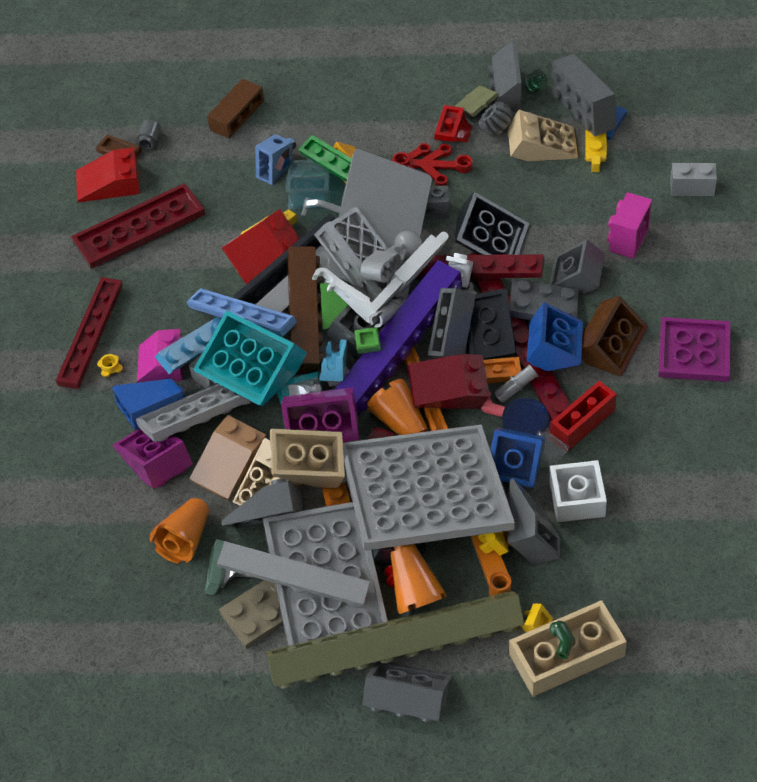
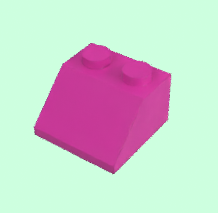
[137,329,183,383]

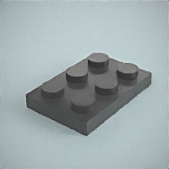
[509,278,579,320]

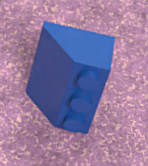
[527,302,583,371]

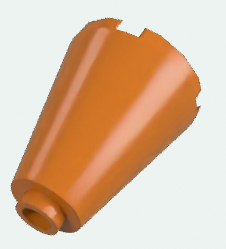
[367,379,428,435]
[150,498,209,564]
[391,544,447,614]

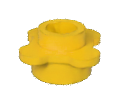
[97,354,123,377]

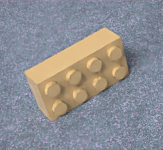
[509,600,627,697]

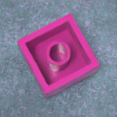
[607,192,652,259]

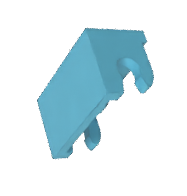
[320,339,347,381]

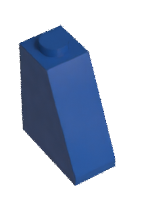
[112,378,186,430]

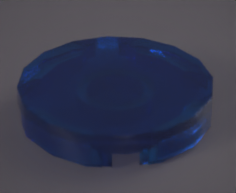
[502,398,549,436]

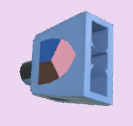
[255,135,296,185]

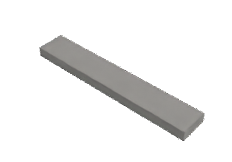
[217,541,370,607]

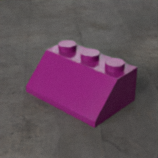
[281,387,359,442]

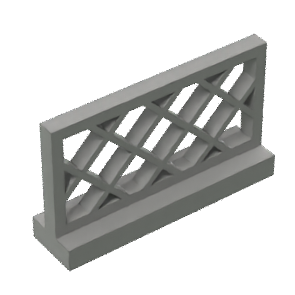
[315,207,392,302]

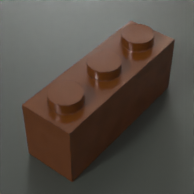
[207,78,264,139]

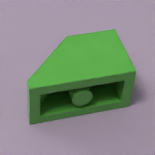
[320,282,348,329]

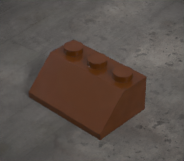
[581,296,648,376]

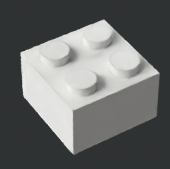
[549,460,607,522]

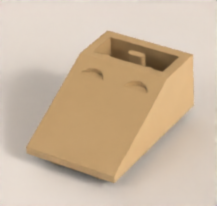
[508,110,578,161]
[233,438,302,506]

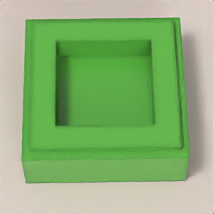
[354,327,381,354]

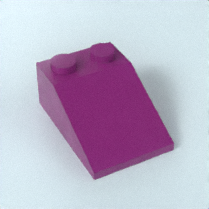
[113,428,193,489]

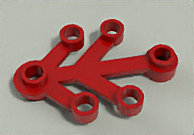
[391,143,472,186]

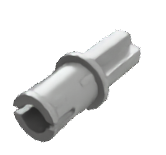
[494,364,538,402]

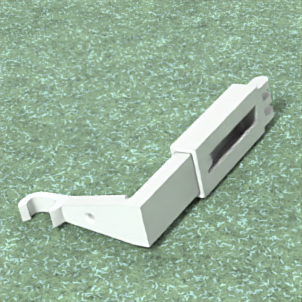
[312,232,448,323]

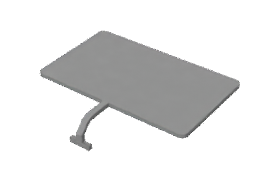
[301,149,432,300]

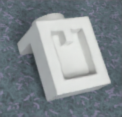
[446,253,473,288]

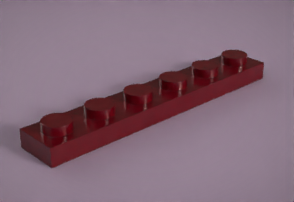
[416,254,545,278]
[56,277,123,389]

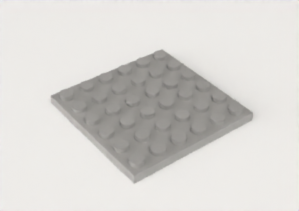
[343,425,515,551]

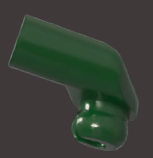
[549,620,574,659]

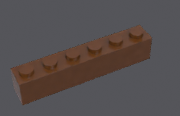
[288,247,323,374]

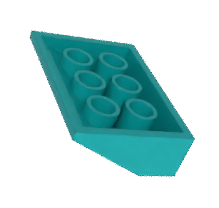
[193,310,307,407]

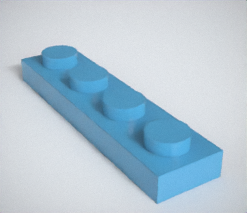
[155,317,221,374]

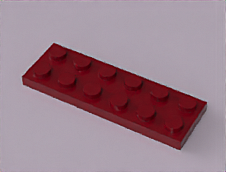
[71,183,205,269]

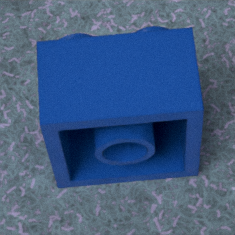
[491,428,546,488]

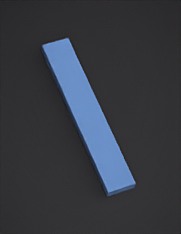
[187,288,297,337]

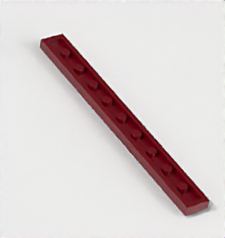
[468,253,570,421]

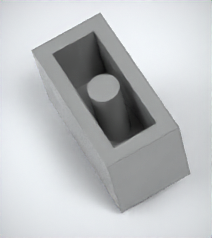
[670,163,717,196]

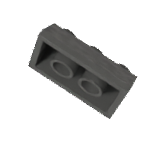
[488,40,521,113]
[362,661,452,722]

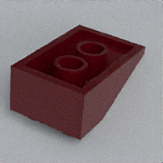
[408,354,490,409]

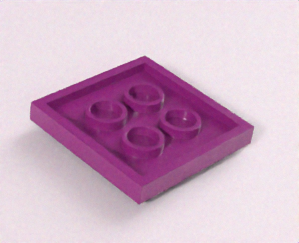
[658,317,730,382]

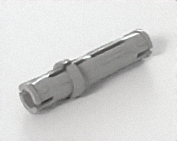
[369,296,407,327]

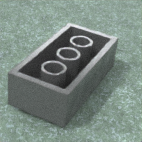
[551,53,616,137]

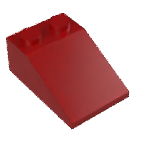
[76,147,140,203]
[222,209,300,284]

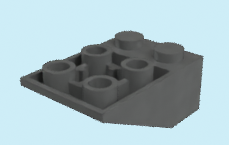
[507,479,560,565]

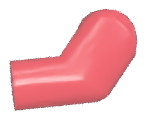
[481,391,506,418]

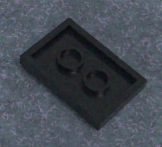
[467,288,517,360]

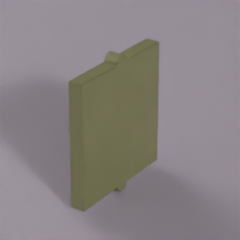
[455,85,499,117]

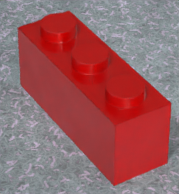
[550,381,617,452]

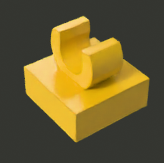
[478,531,508,555]
[521,604,553,632]

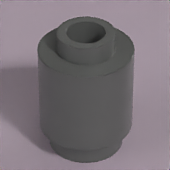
[137,120,161,150]

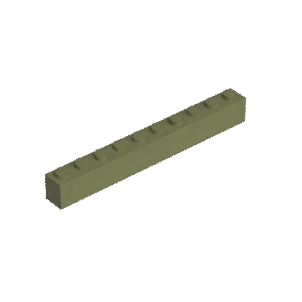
[265,591,524,688]

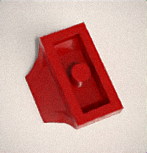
[434,105,472,143]

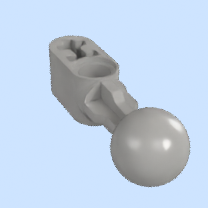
[361,231,422,282]

